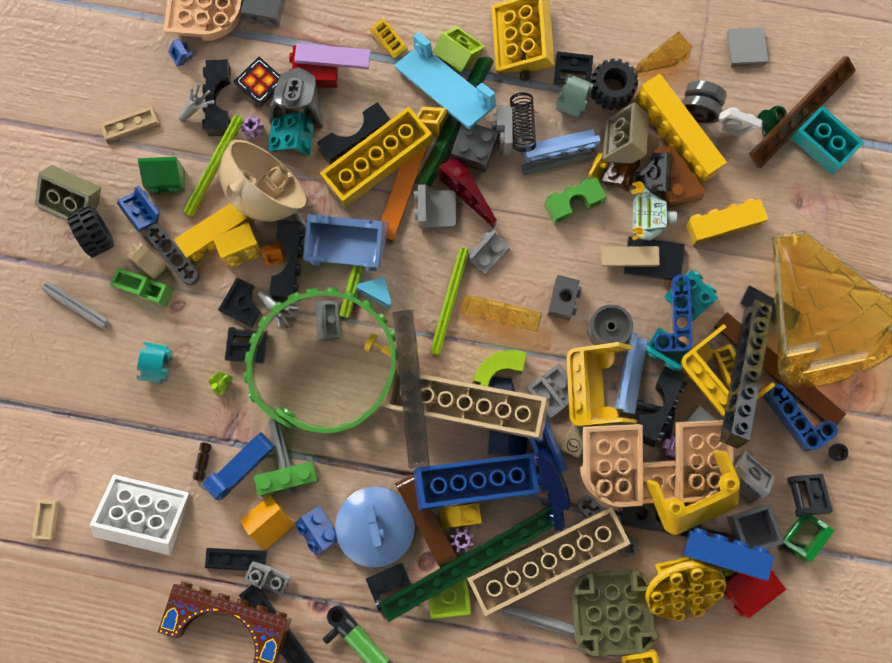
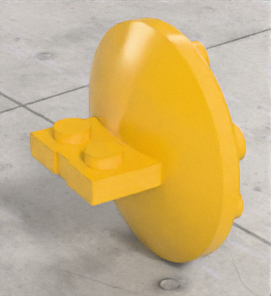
[645,557,726,622]

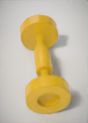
[364,333,413,371]

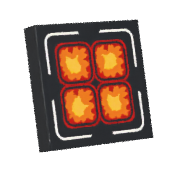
[233,56,281,107]

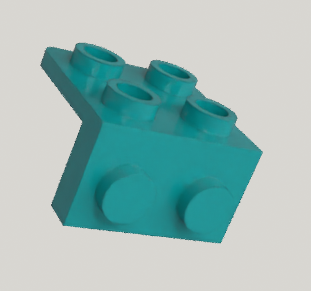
[268,112,315,156]
[665,270,719,322]
[646,327,691,371]

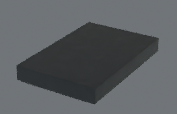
[624,236,685,281]

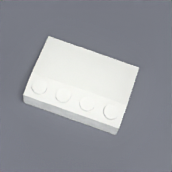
[90,474,189,555]

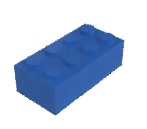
[682,527,774,581]

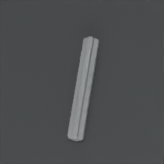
[42,282,109,329]
[269,418,296,494]
[502,605,575,638]

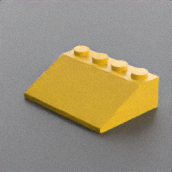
[491,0,555,73]

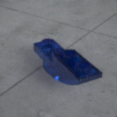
[535,447,571,530]

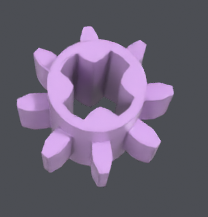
[240,115,264,140]
[662,436,676,459]
[450,529,474,552]

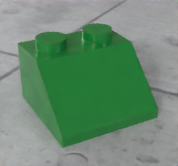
[138,157,185,194]

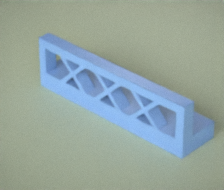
[522,129,600,163]
[615,333,648,415]

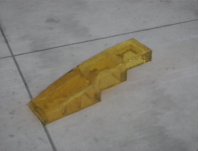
[460,294,542,332]

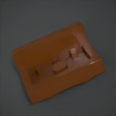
[602,159,640,192]

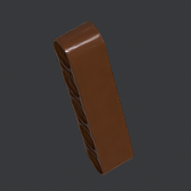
[395,474,457,568]

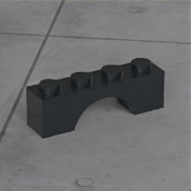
[202,59,231,136]
[316,102,391,165]
[269,220,306,299]
[637,366,687,448]

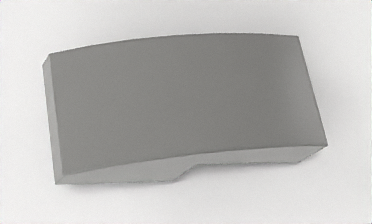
[244,562,292,596]

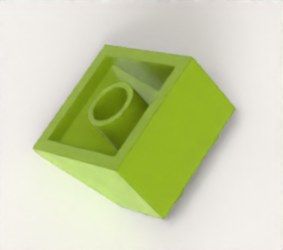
[432,26,486,72]

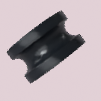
[828,443,849,461]

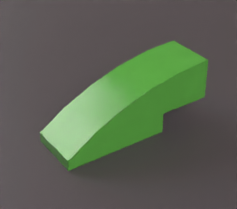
[109,267,174,307]

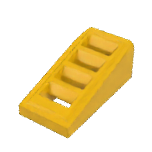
[370,18,408,59]
[713,344,736,389]

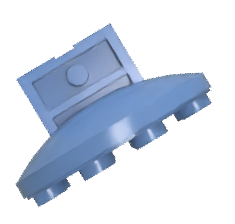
[335,487,415,567]

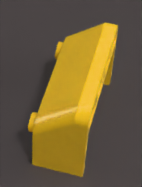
[681,324,775,417]
[567,342,637,426]
[645,450,740,535]

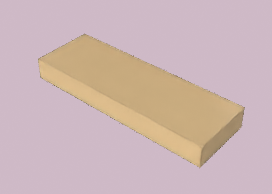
[100,106,160,143]
[601,246,659,267]

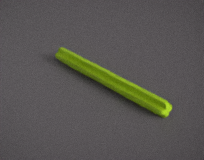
[183,115,244,217]
[430,247,469,356]

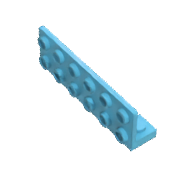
[394,32,496,129]

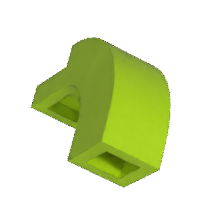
[473,350,527,387]

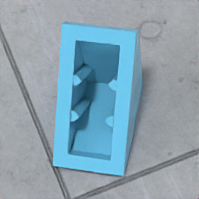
[356,277,392,309]

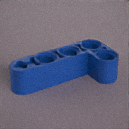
[654,274,693,352]
[764,384,838,451]
[202,432,275,501]

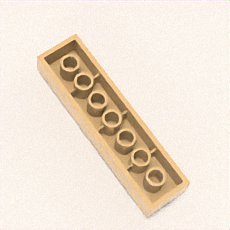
[385,370,549,440]
[467,507,631,616]

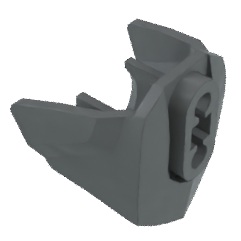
[269,68,323,127]

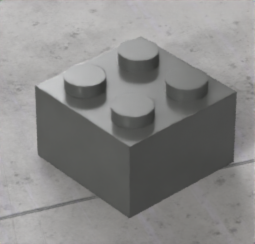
[451,124,499,173]
[727,504,784,549]

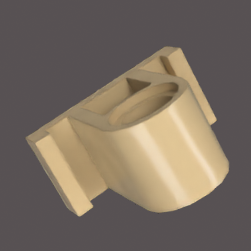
[127,243,168,280]

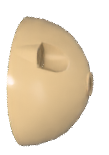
[220,140,306,222]

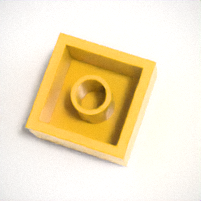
[212,223,262,268]

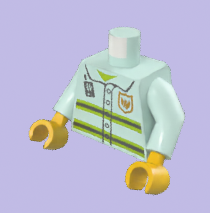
[631,181,677,241]

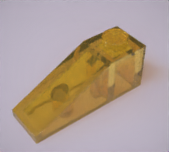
[635,31,693,74]

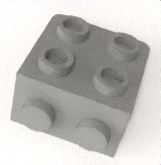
[414,185,456,228]

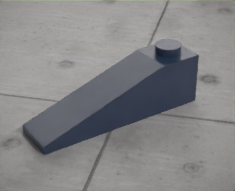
[487,377,527,456]

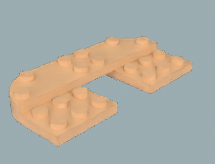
[163,0,244,41]
[580,420,733,507]

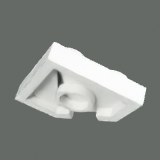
[719,107,762,137]

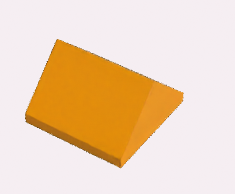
[240,494,296,551]

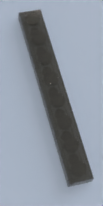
[393,309,430,469]

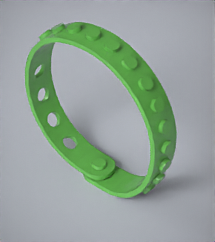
[244,287,400,433]

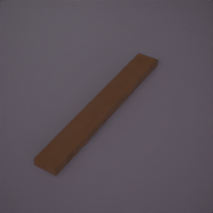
[749,56,856,168]
[714,312,846,426]

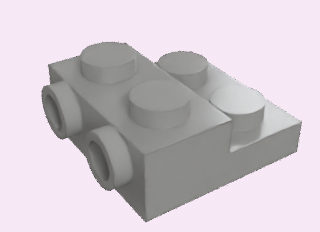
[492,105,513,157]

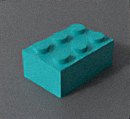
[791,105,865,175]

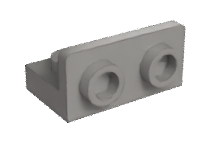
[468,229,510,275]

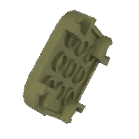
[571,571,657,656]

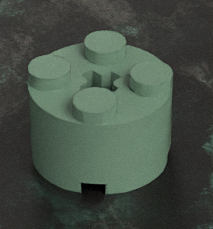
[555,74,593,117]

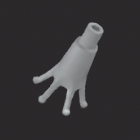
[178,84,215,122]
[258,291,299,329]

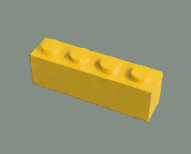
[686,198,768,245]
[174,203,254,262]

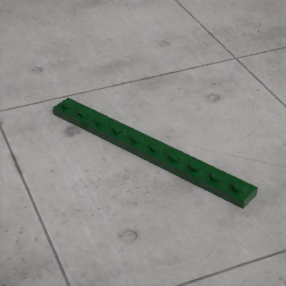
[379,504,563,622]

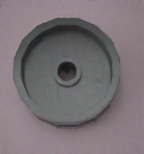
[682,80,727,124]
[587,304,633,345]

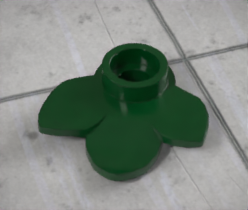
[757,106,787,137]

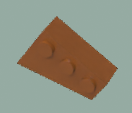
[650,145,707,208]

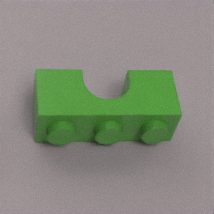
[544,177,606,224]
[254,461,319,497]

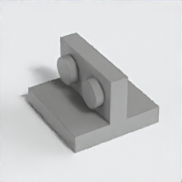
[733,450,775,503]

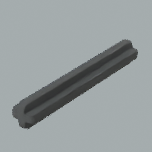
[521,148,593,175]

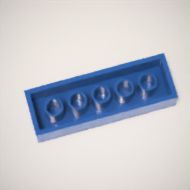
[413,453,540,511]

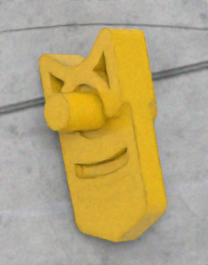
[589,153,609,180]

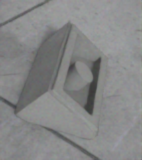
[315,301,340,340]

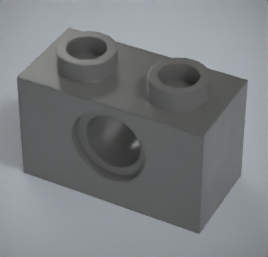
[547,275,582,320]

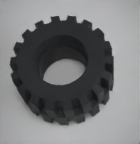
[590,58,639,110]
[67,205,114,258]

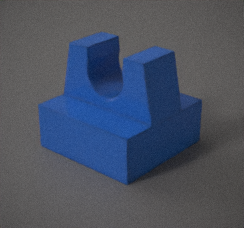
[168,39,193,66]

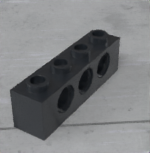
[618,503,702,537]

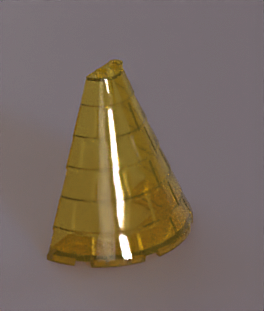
[771,230,892,388]

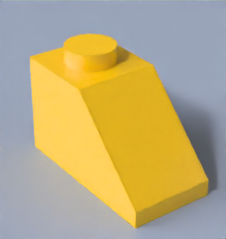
[439,503,482,529]

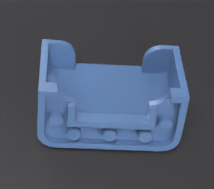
[303,214,388,271]

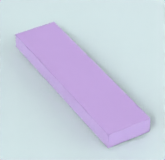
[295,43,371,70]

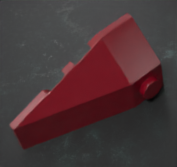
[439,158,497,228]

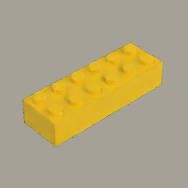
[635,74,727,185]
[320,107,433,208]

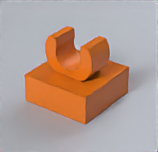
[261,242,285,266]

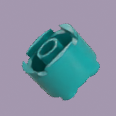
[137,342,173,384]

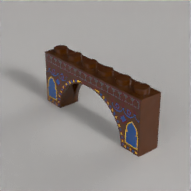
[158,581,292,663]

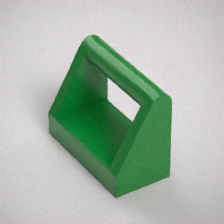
[783,515,835,562]

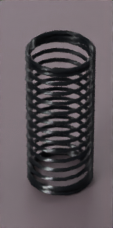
[510,92,537,152]

